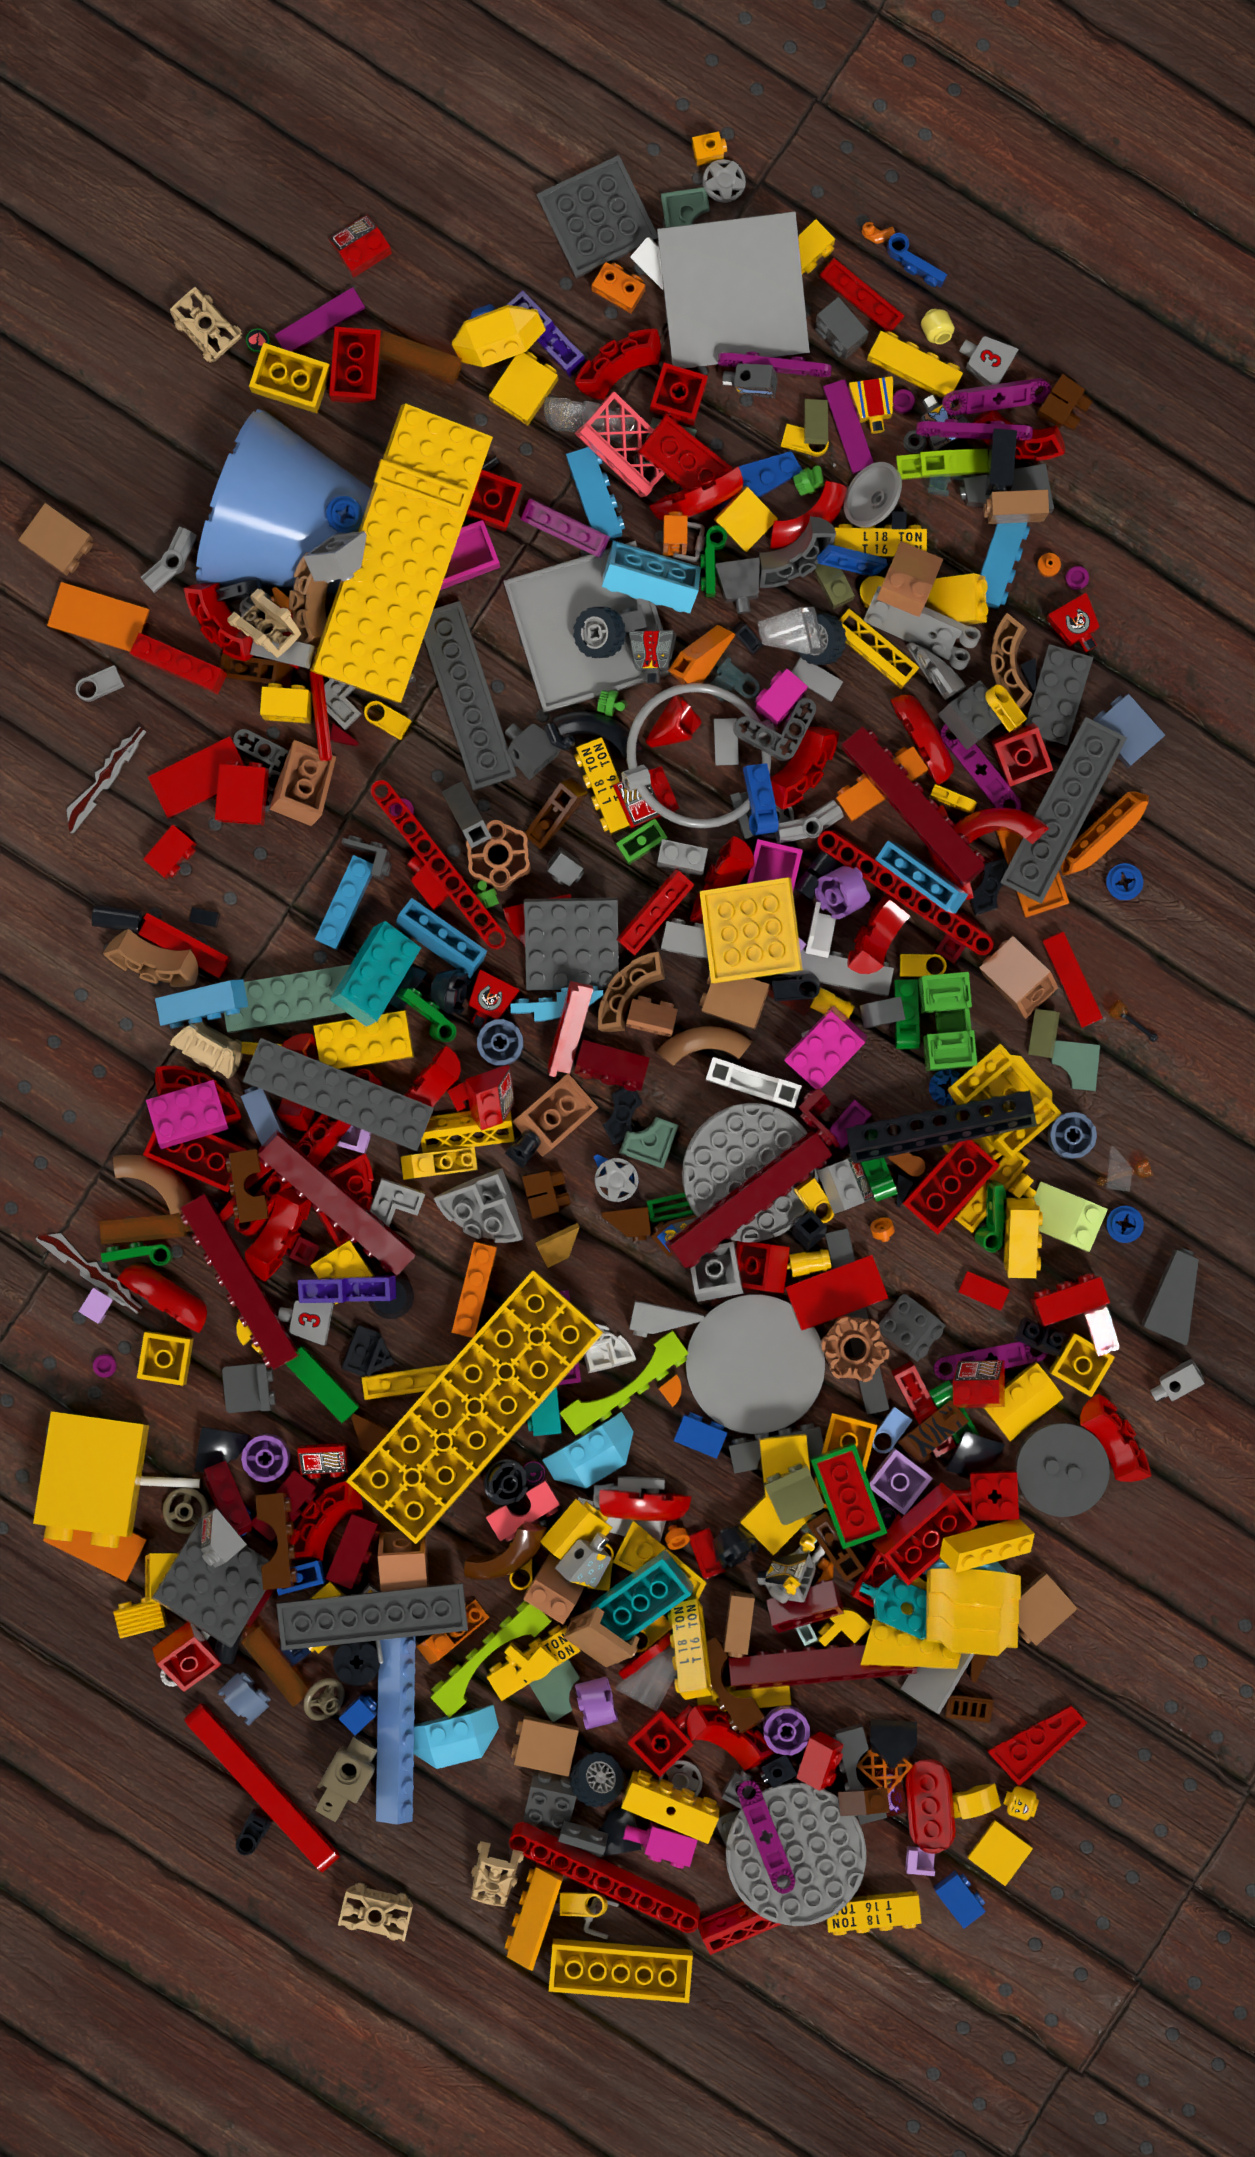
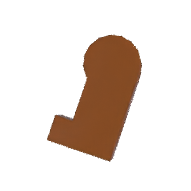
[887,1152,925,1176]

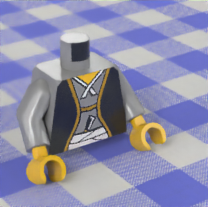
[757,1533,817,1603]

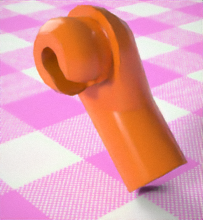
[862,222,895,244]

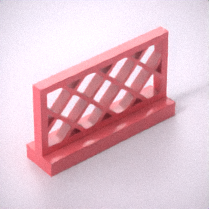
[575,392,664,497]

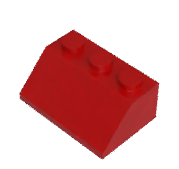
[329,327,381,403]

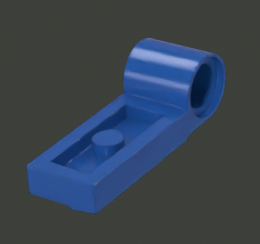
[887,233,947,288]
[743,763,779,835]

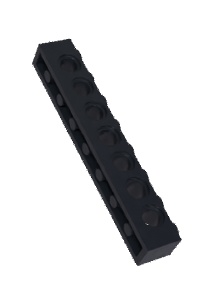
[846,1090,1037,1164]

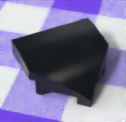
[341,1324,394,1376]
[870,1719,917,1770]

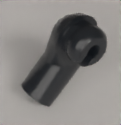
[544,723,575,751]

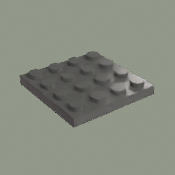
[536,155,658,279]
[524,897,619,990]
[151,1518,269,1648]

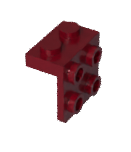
[799,1088,840,1148]

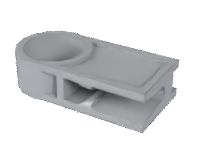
[76,665,125,702]

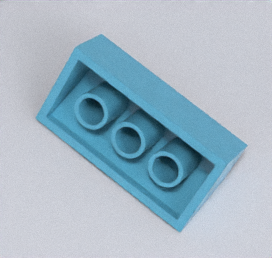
[602,541,701,613]

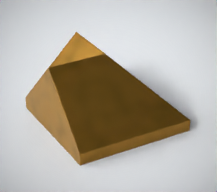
[535,1223,580,1268]

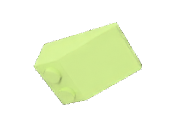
[1033,1182,1108,1252]

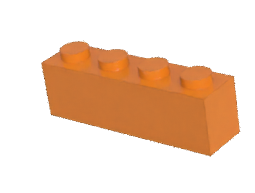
[835,746,928,823]
[452,1242,498,1338]

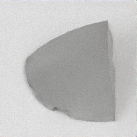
[906,642,967,700]
[434,1168,524,1243]

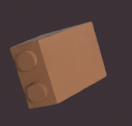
[979,936,1059,1019]
[378,1531,429,1591]
[523,1554,585,1624]

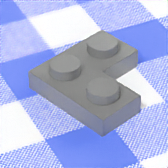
[324,679,362,730]
[370,1178,425,1227]

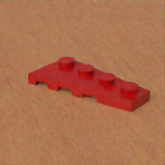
[987,1705,1087,1786]

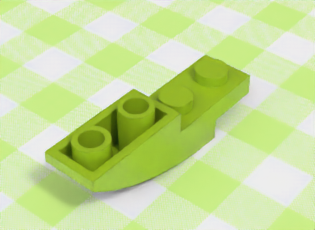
[896,449,988,480]

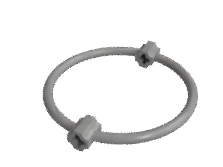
[621,683,776,828]

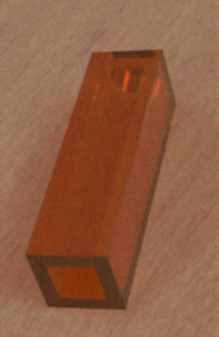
[379,331,463,385]
[99,1214,191,1244]
[241,1625,311,1707]

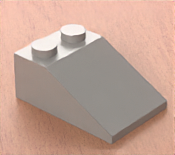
[629,1300,704,1337]

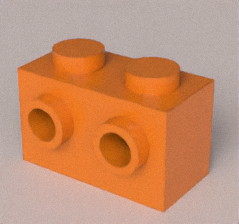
[592,262,645,314]

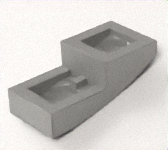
[792,657,843,702]
[714,718,739,765]

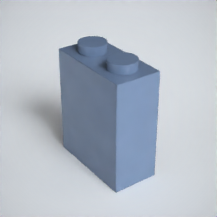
[1093,694,1165,768]
[240,1086,288,1145]

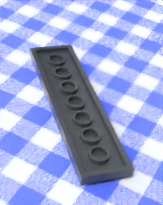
[424,601,517,791]
[1000,717,1127,904]
[243,1038,434,1151]
[277,1583,468,1650]

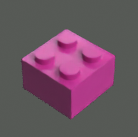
[755,669,808,727]

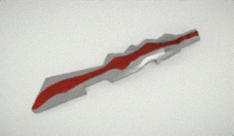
[67,726,146,833]
[36,1233,142,1314]

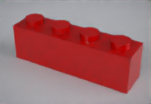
[129,633,227,695]

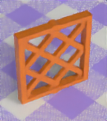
[857,1748,913,1794]

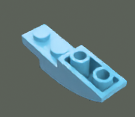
[511,986,603,1022]

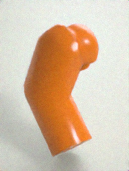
[813,1557,834,1586]

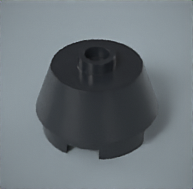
[430,969,472,1014]
[368,1273,414,1319]
[482,1459,528,1505]
[712,1525,759,1569]

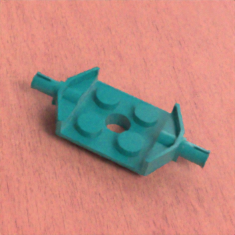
[859,1575,927,1640]

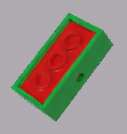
[809,1442,887,1549]

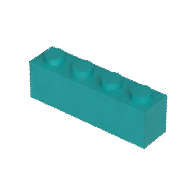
[527,1387,562,1436]

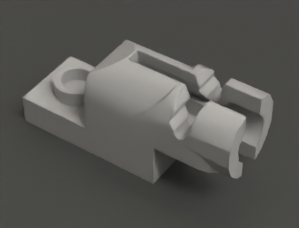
[593,1476,665,1508]

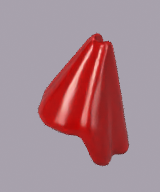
[645,695,701,748]

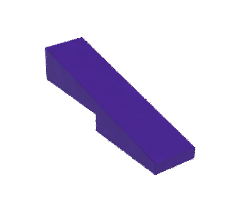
[507,291,586,378]
[298,1275,396,1303]

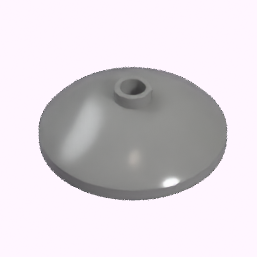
[844,462,902,528]

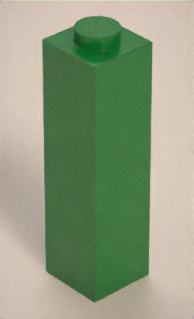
[285,1346,360,1423]

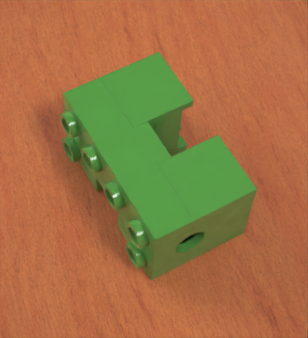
[917,972,977,1071]

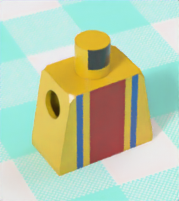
[848,376,893,434]

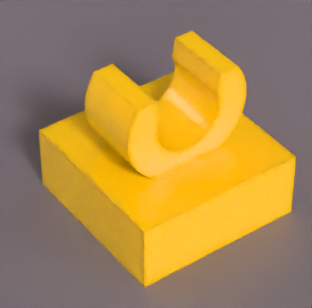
[1007,1172,1037,1199]

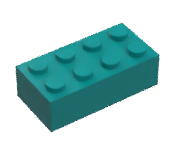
[330,921,421,1027]
[590,1550,694,1642]

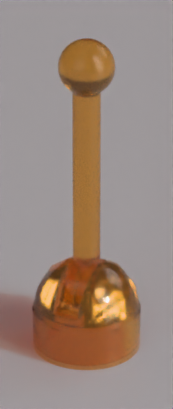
[1096,1158,1153,1186]

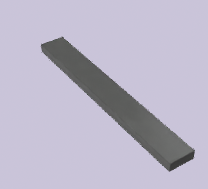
[825,1228,889,1415]

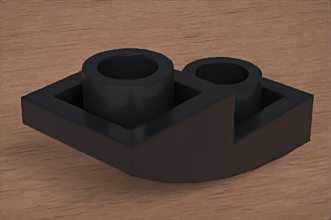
[1014,1317,1069,1356]

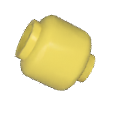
[921,309,955,344]

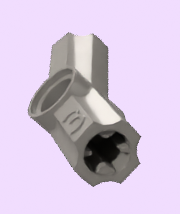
[141,527,198,593]
[774,800,844,843]

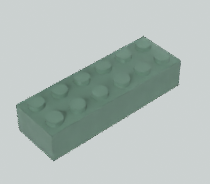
[224,965,350,1033]

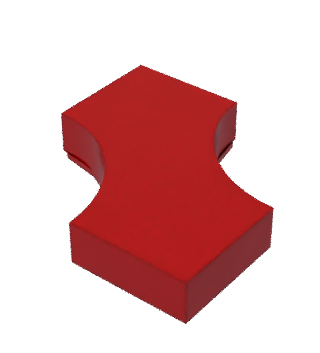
[618,1633,671,1680]

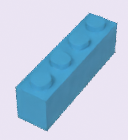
[566,447,625,541]
[980,522,1030,610]
[875,840,969,914]
[315,855,373,951]
[395,898,487,978]
[155,979,249,1029]

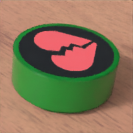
[246,328,270,353]

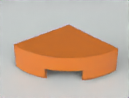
[658,1374,682,1407]

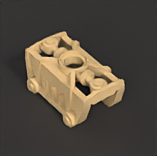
[170,287,242,362]
[227,589,301,658]
[170,1019,243,1079]
[471,1841,524,1907]
[338,1883,413,1941]

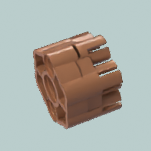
[466,820,531,891]
[820,1315,889,1382]

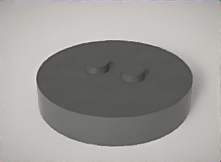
[1015,1422,1110,1517]

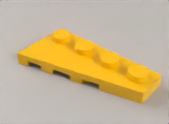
[613,1520,706,1600]
[861,1619,962,1669]

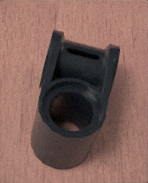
[504,1130,541,1168]
[236,1808,273,1856]

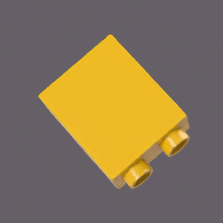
[33,1411,149,1548]

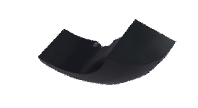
[552,711,644,760]

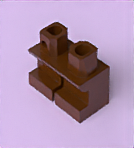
[1036,374,1093,431]
[522,1171,571,1219]

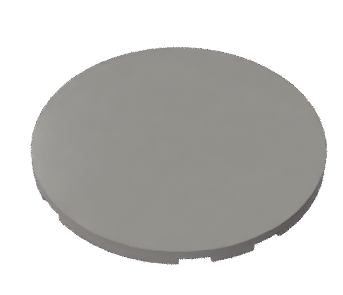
[682,1103,819,1242]
[686,1294,825,1434]
[726,1782,866,1926]

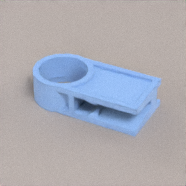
[872,1407,912,1453]

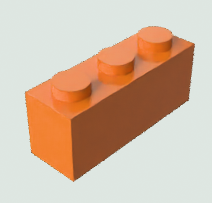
[663,512,688,556]

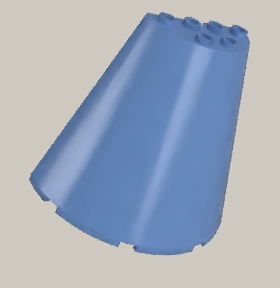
[196,409,372,594]

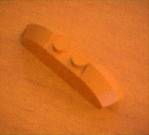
[1060,791,1149,876]

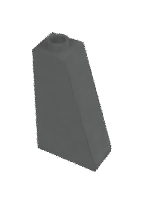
[959,464,1054,513]
[1140,1248,1199,1345]

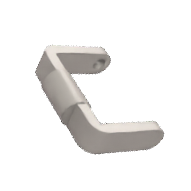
[673,522,706,562]
[583,1896,619,1939]

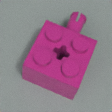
[623,1821,698,1869]

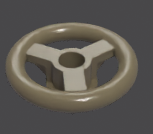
[162,1487,209,1534]
[303,1678,345,1721]

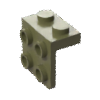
[763,1463,824,1525]

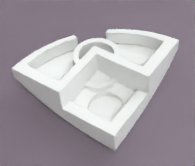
[584,1324,636,1373]

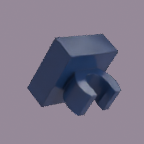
[279,1646,311,1666]

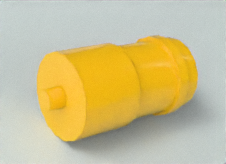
[810,987,855,1019]
[787,1249,831,1277]

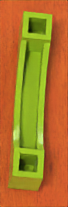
[560,1330,689,1436]
[430,1600,552,1718]

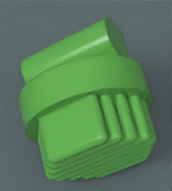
[793,466,825,496]
[597,690,628,716]
[471,881,499,909]

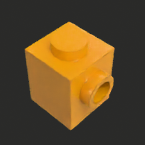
[692,131,727,166]

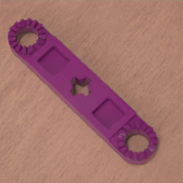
[718,352,832,377]
[942,378,1051,416]
[916,419,1033,440]
[940,724,1021,810]
[933,1341,1048,1380]
[737,1780,795,1894]

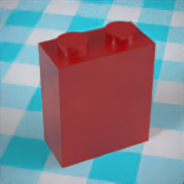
[215,761,269,825]

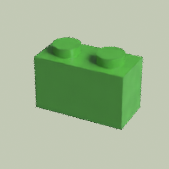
[616,818,668,865]

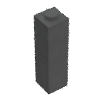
[442,781,492,848]

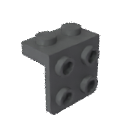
[341,835,392,881]
[878,1294,946,1362]
[222,1363,276,1413]
[524,1769,577,1829]
[558,1820,608,1868]

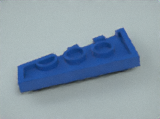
[716,451,802,512]

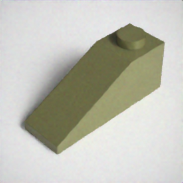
[813,563,855,610]

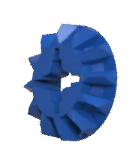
[325,496,363,533]
[1106,863,1143,900]
[929,1069,962,1106]
[1107,1206,1144,1243]

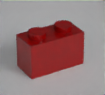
[143,824,197,879]
[796,1731,844,1791]

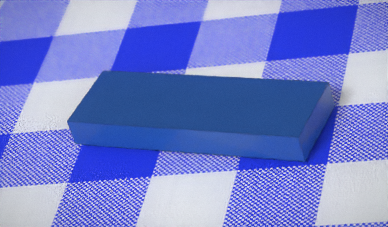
[817,544,888,576]

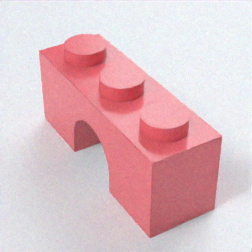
[486,1479,560,1542]

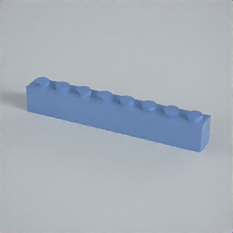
[376,1636,416,1825]

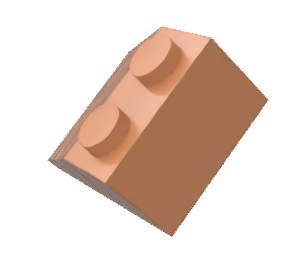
[876,541,943,617]
[269,740,336,826]
[626,996,678,1037]
[512,1074,598,1157]

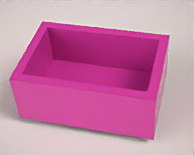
[440,520,500,590]
[747,839,803,890]
[784,1005,867,1090]
[146,1080,228,1149]

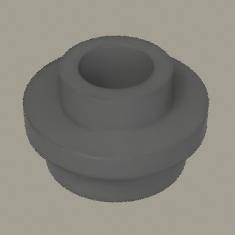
[903,430,926,454]

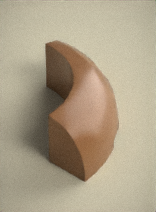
[289,552,330,648]
[991,613,1033,709]
[103,929,198,987]
[598,952,665,1032]
[656,1026,753,1066]
[113,1154,194,1214]

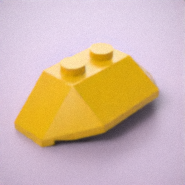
[452,305,546,367]

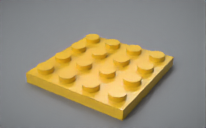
[700,877,803,984]

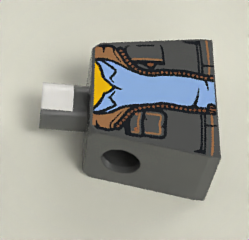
[723,364,778,399]
[920,395,969,451]

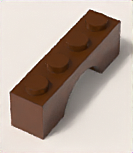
[255,1493,298,1590]
[707,1637,766,1734]

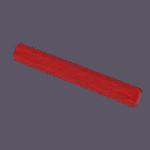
[310,671,332,761]

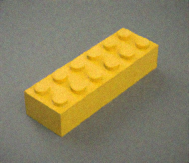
[549,1938,693,2003]

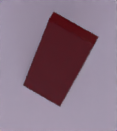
[330,723,359,747]

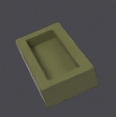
[804,399,828,445]
[1028,1009,1060,1058]

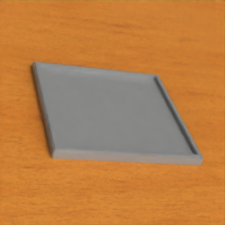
[657,211,810,368]
[503,541,673,713]

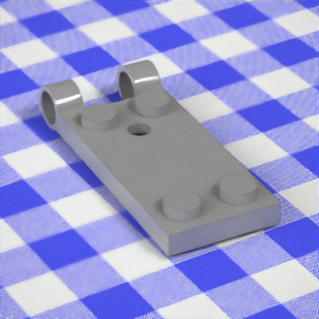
[864,586,981,670]

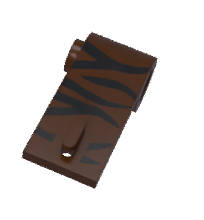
[897,1400,969,1464]

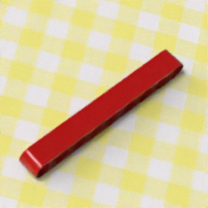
[371,780,506,950]
[818,830,994,955]
[234,1069,382,1239]
[184,1703,340,1873]
[509,1822,700,1933]

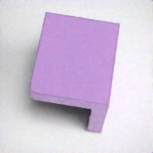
[337,1125,371,1153]
[79,1287,113,1324]
[905,1846,935,1876]

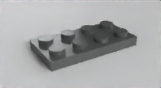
[1024,644,1093,746]

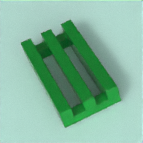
[647,1192,694,1224]

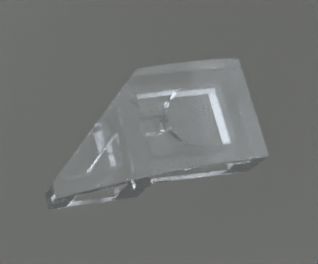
[1106,1146,1132,1192]

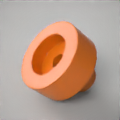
[1037,553,1061,577]
[870,1218,895,1242]
[665,1525,690,1550]

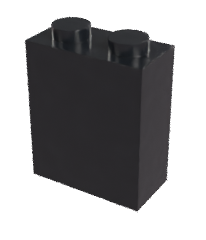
[985,428,1017,495]

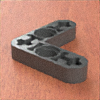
[733,698,816,761]
[233,729,289,813]

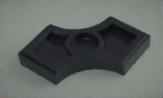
[970,858,1008,916]
[602,1087,643,1146]

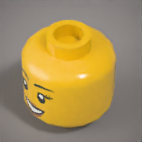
[1004,1786,1039,1821]

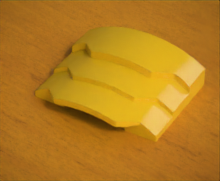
[947,1044,1062,1160]
[926,1568,1021,1656]

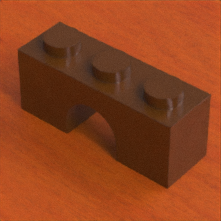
[225,1149,269,1223]

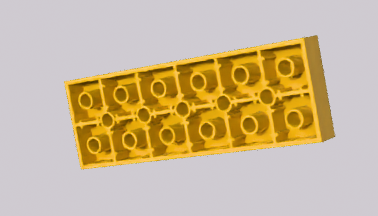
[310,403,493,703]
[346,1270,604,1544]

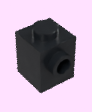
[792,1210,827,1251]
[759,1754,797,1788]

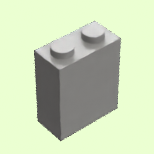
[657,839,708,876]

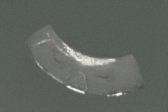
[544,398,641,443]

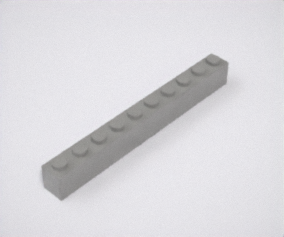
[661,918,894,997]

